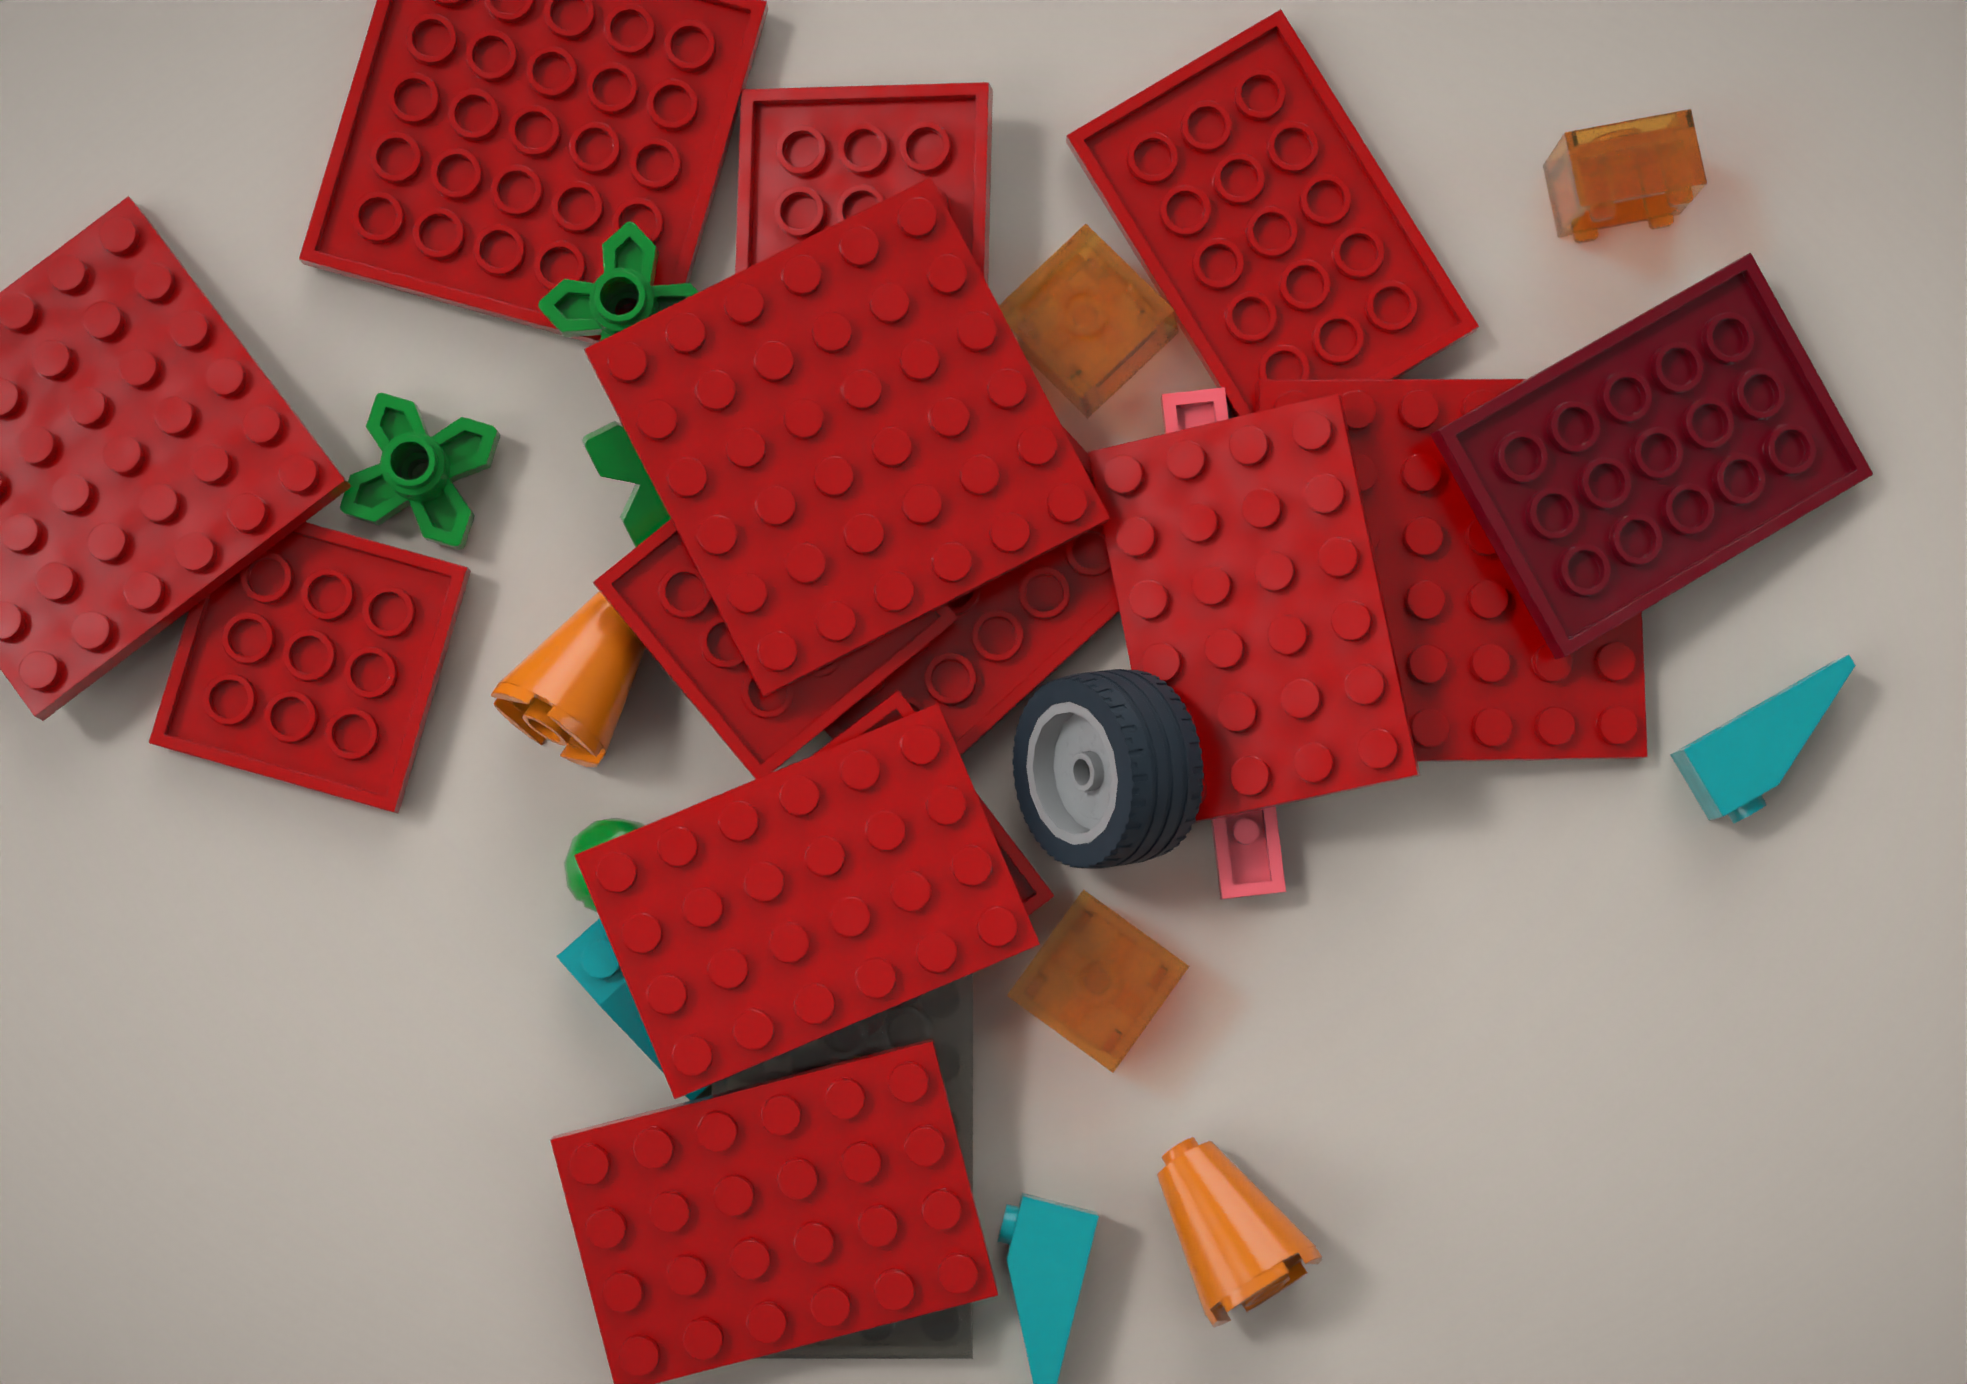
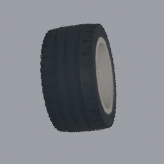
[1012,669,1204,869]

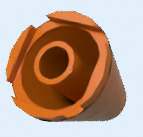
[491,591,646,767]
[1157,1137,1322,1328]

